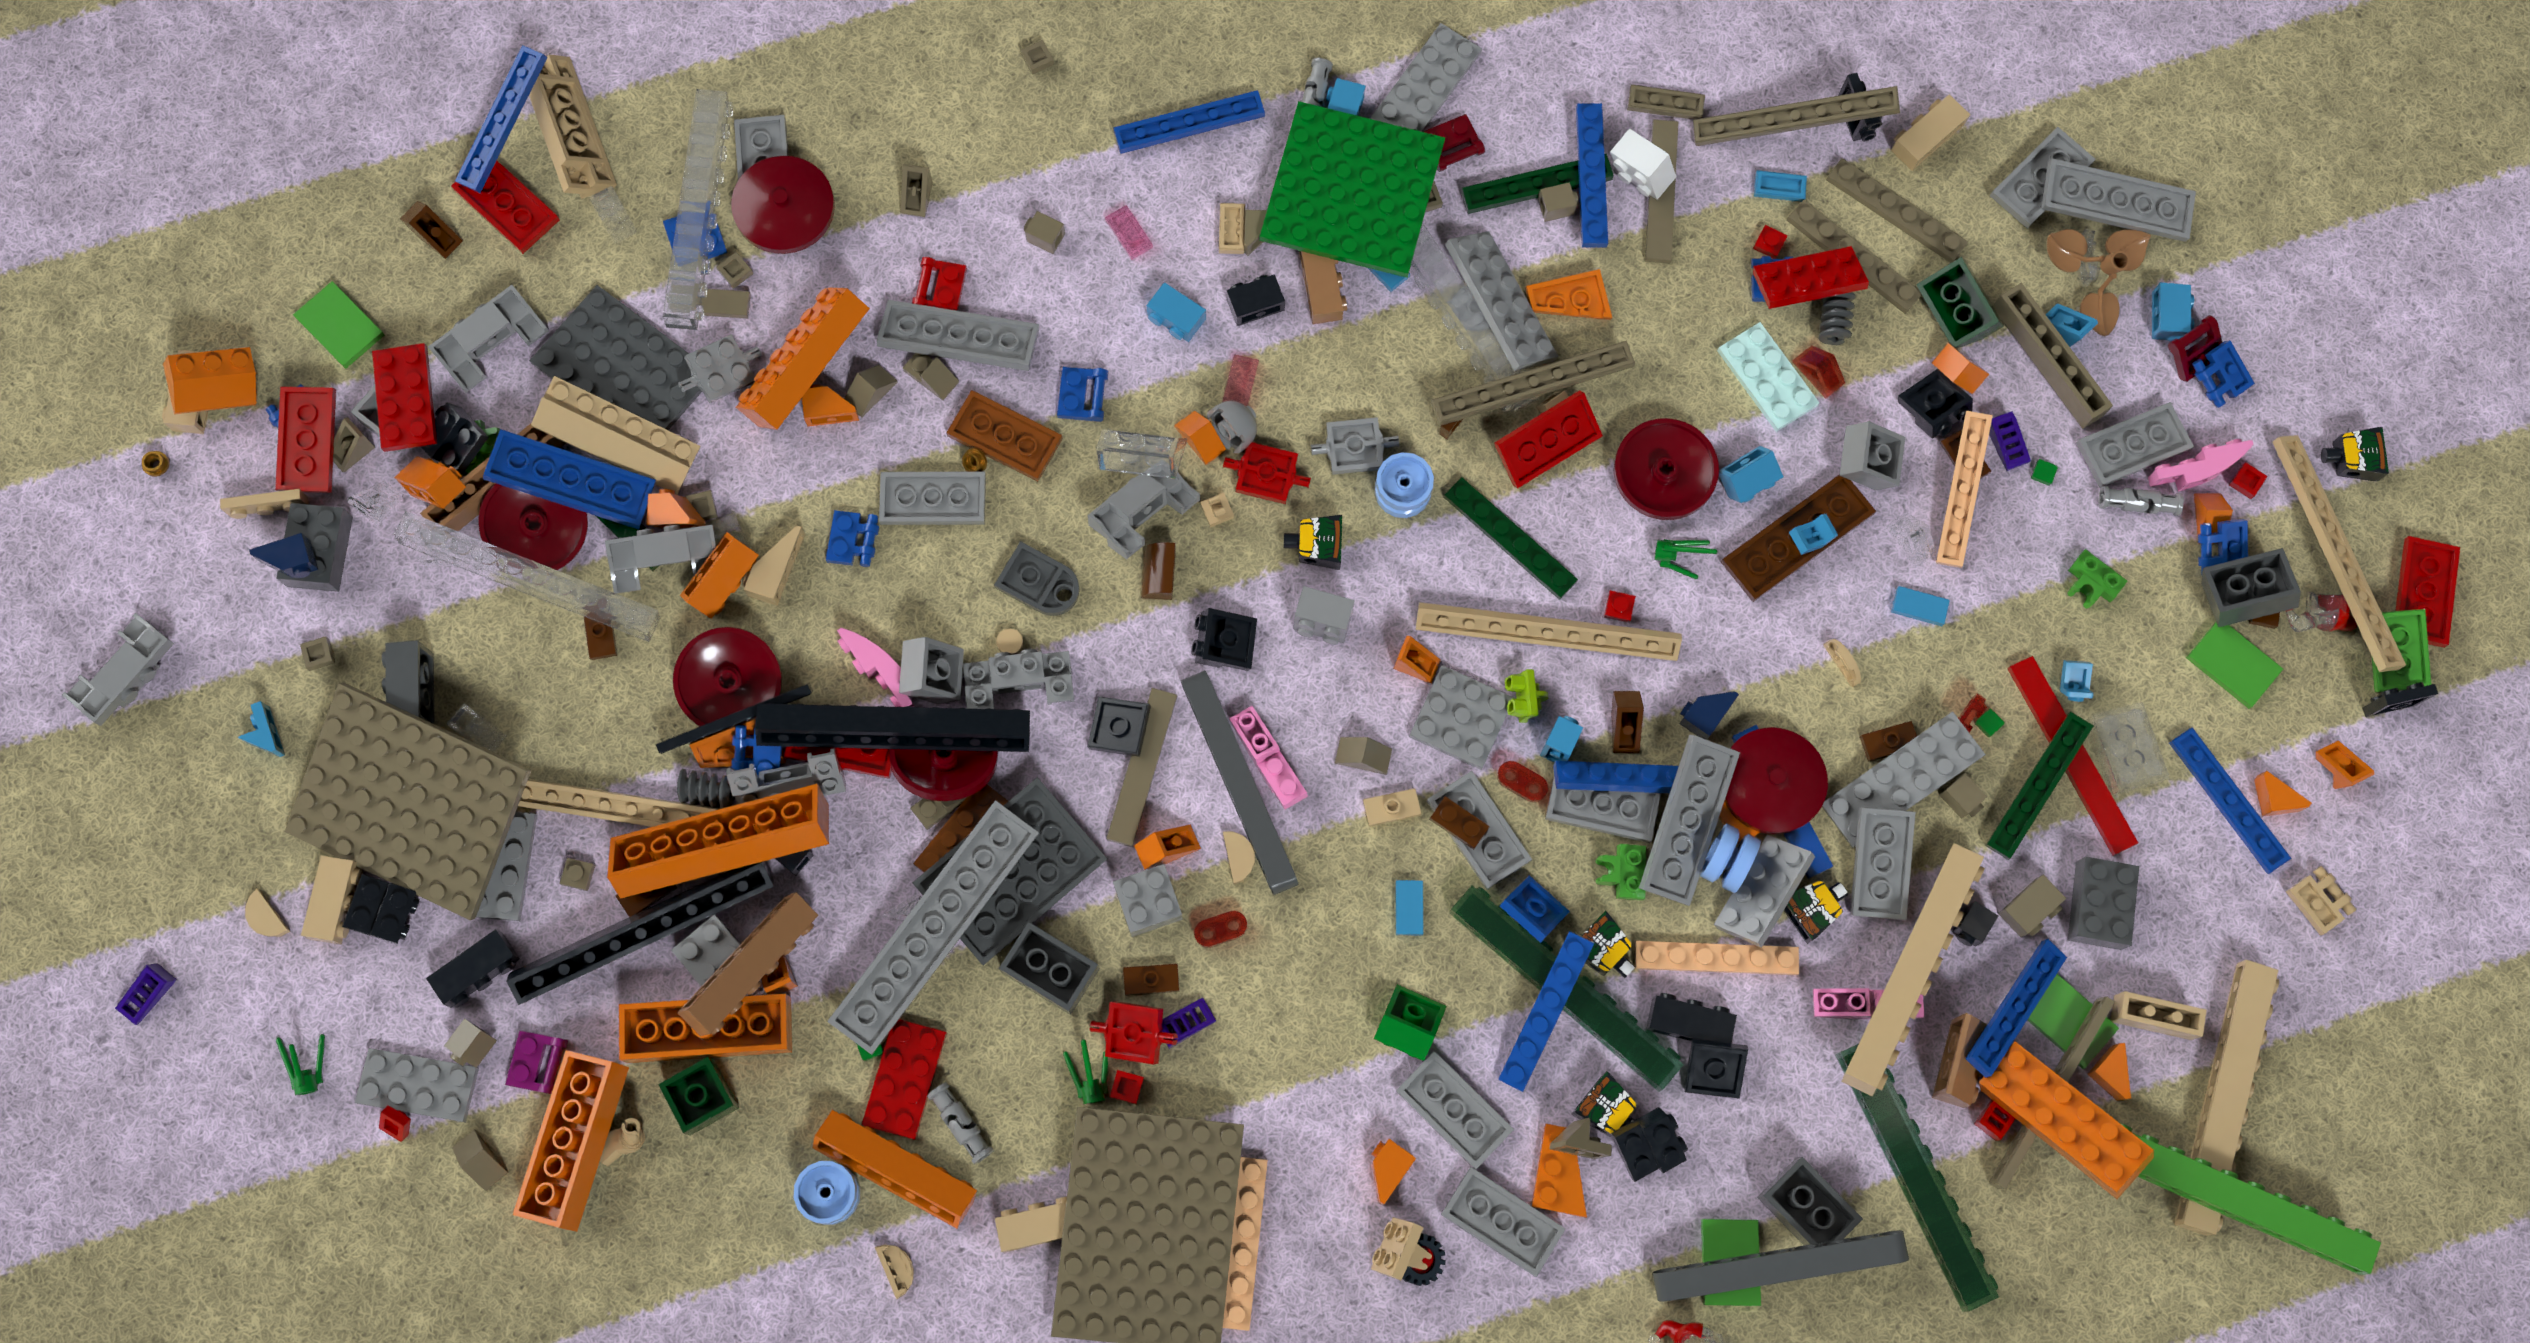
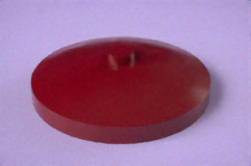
[731,156,835,254]
[1614,418,1719,520]
[478,484,588,576]
[673,627,782,726]
[1724,727,1828,834]
[889,749,998,801]

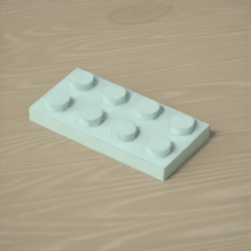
[1717,322,1819,432]

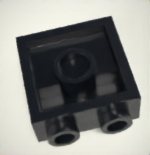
[1838,73,1883,142]
[1898,369,1973,439]
[420,402,489,476]
[1191,608,1257,671]
[342,875,420,944]
[1611,1107,1688,1182]

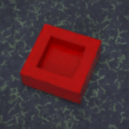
[1753,225,1788,259]
[2229,462,2268,499]
[1604,590,1636,623]
[1110,1070,1144,1105]
[379,1105,411,1142]

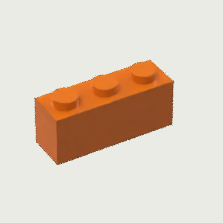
[394,456,466,509]
[680,532,759,619]

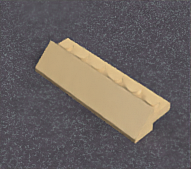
[529,55,617,199]
[531,376,701,495]

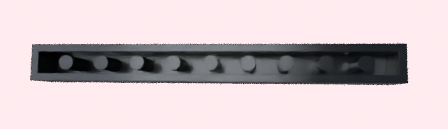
[755,703,1030,752]
[506,861,774,1005]

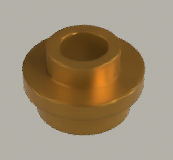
[962,448,987,472]
[142,451,169,477]

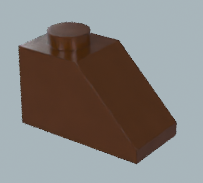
[400,201,463,259]
[1611,691,1644,753]

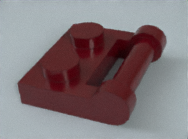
[1423,114,1485,172]
[2168,315,2222,382]

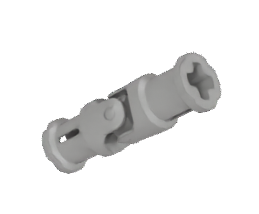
[1301,58,1333,107]
[2099,486,2184,516]
[927,1082,994,1165]

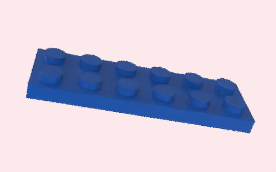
[483,429,656,529]

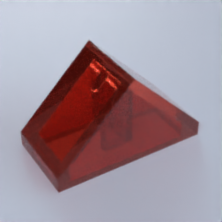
[1792,345,1846,399]

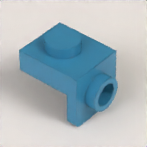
[1789,514,1838,555]
[2060,660,2093,702]

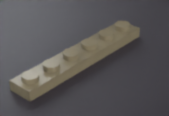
[1826,158,1968,263]
[1786,200,1922,314]

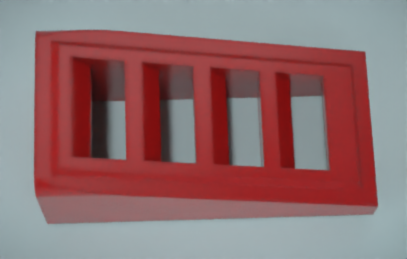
[1974,1099,2015,1141]

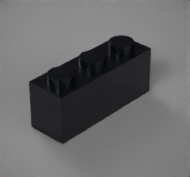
[426,929,520,1008]
[1646,993,1737,1043]

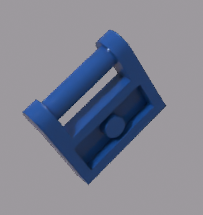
[1057,367,1109,422]

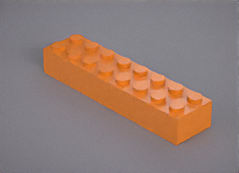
[607,783,829,899]

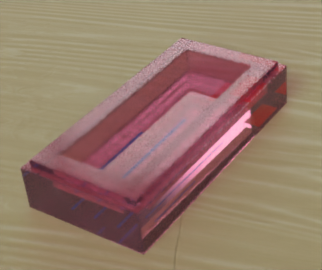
[1105,205,1153,260]
[1222,354,1259,406]

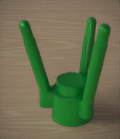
[1654,539,1718,579]
[276,1034,325,1096]
[1063,1039,1108,1104]

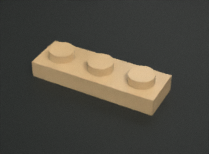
[220,489,308,519]

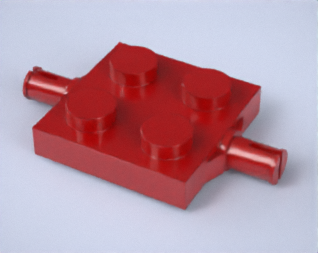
[1223,442,1311,505]
[1090,1001,1178,1065]

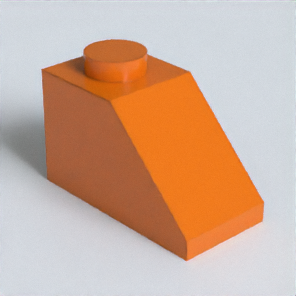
[802,384,859,427]
[646,489,706,529]
[1134,824,1201,870]
[1371,1139,1416,1205]

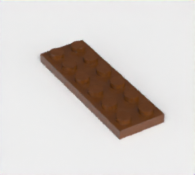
[1721,474,1877,602]

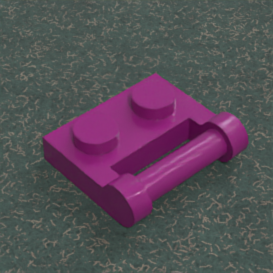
[505,1030,568,1094]

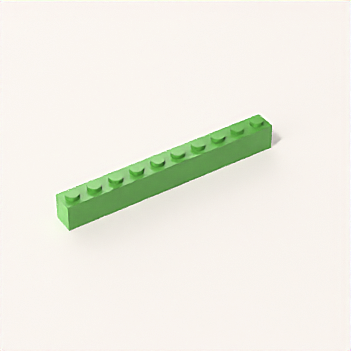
[2120,1123,2381,1275]

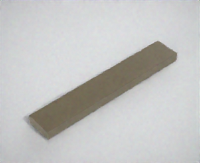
[1645,119,1678,264]
[1106,688,1177,847]

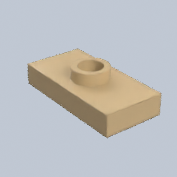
[1219,203,1245,254]
[1363,788,1421,827]

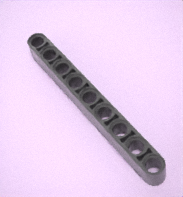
[1180,670,1299,895]
[1652,1230,1909,1302]

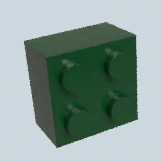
[658,1057,739,1136]

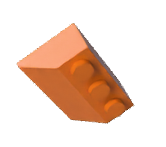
[163,347,256,414]

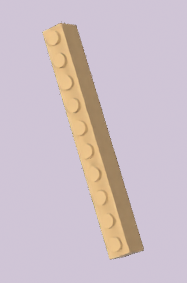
[1841,843,1985,1096]
[2174,960,2279,1236]

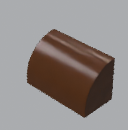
[1141,542,1176,600]

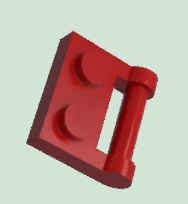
[912,257,967,311]

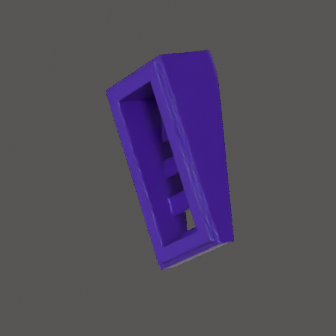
[1989,411,2031,471]
[115,963,177,1025]
[1162,998,1216,1049]

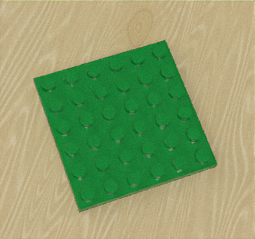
[1259,101,1445,278]

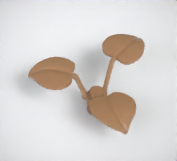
[2047,229,2151,336]

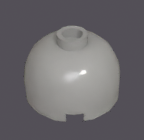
[1207,400,1257,454]

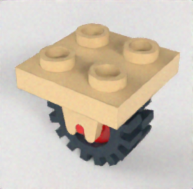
[1371,1217,1446,1286]

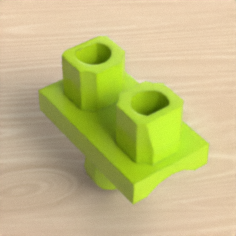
[1505,669,1549,723]

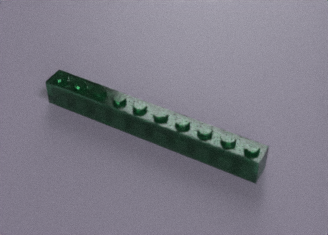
[1449,885,1684,1092]
[1835,1044,1999,1312]

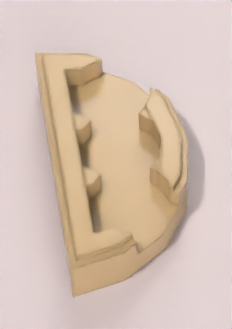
[1823,639,1861,687]
[1223,831,1255,885]
[245,889,291,937]
[875,1245,914,1299]

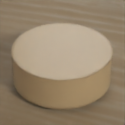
[996,628,1023,655]

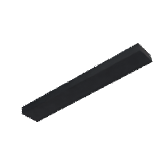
[656,683,813,754]

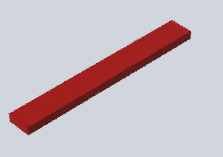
[2007,656,2139,856]

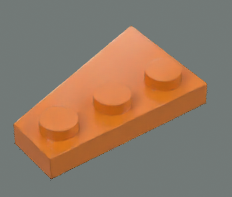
[1525,269,1612,320]
[689,717,786,768]
[1531,1124,1587,1218]

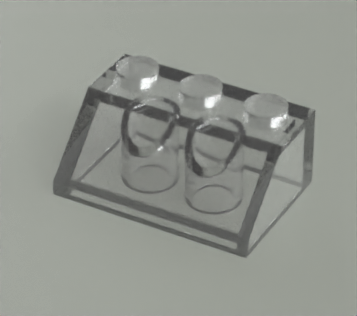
[1096,429,1187,479]

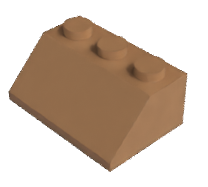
[1932,1013,1987,1108]

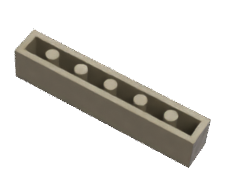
[1993,282,2113,429]

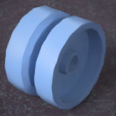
[1375,452,1434,518]
[1700,823,1761,893]
[793,1161,861,1225]

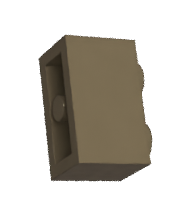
[1998,874,2066,937]

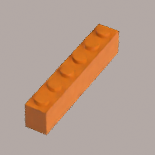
[812,1110,977,1229]

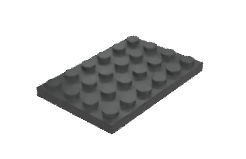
[529,285,702,430]
[912,777,1107,966]

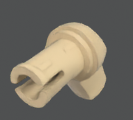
[600,1118,645,1166]

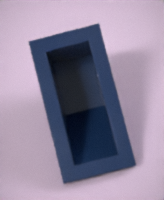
[249,533,318,578]
[1679,691,1739,740]

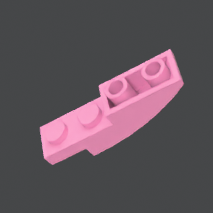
[2148,439,2254,492]
[837,628,915,707]
[1229,706,1308,810]
[1813,988,1924,1019]

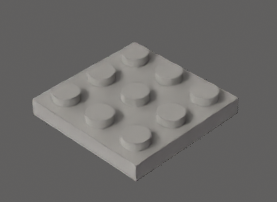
[1409,665,1514,770]

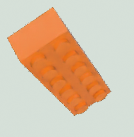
[735,287,870,430]
[619,994,792,1063]
[1979,1041,2154,1199]
[513,1050,629,1232]

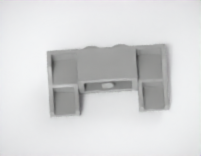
[428,285,549,393]
[1087,457,1200,560]
[605,525,716,594]
[62,613,174,726]
[963,649,1074,709]
[726,748,846,804]

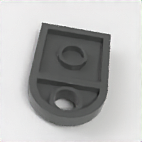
[994,541,1080,616]

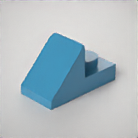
[2045,303,2098,347]
[238,701,285,757]

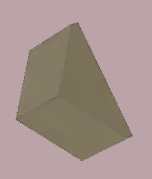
[900,164,933,217]
[1244,210,1267,256]
[844,365,898,418]
[333,417,375,472]
[1335,737,1392,775]
[452,1129,509,1191]

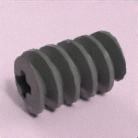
[1818,292,1856,346]
[677,769,735,808]

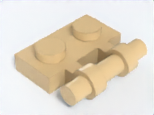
[2286,866,2357,936]

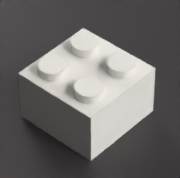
[1610,129,1676,200]

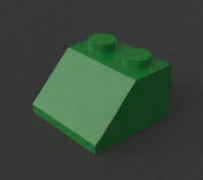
[1374,984,1447,1061]

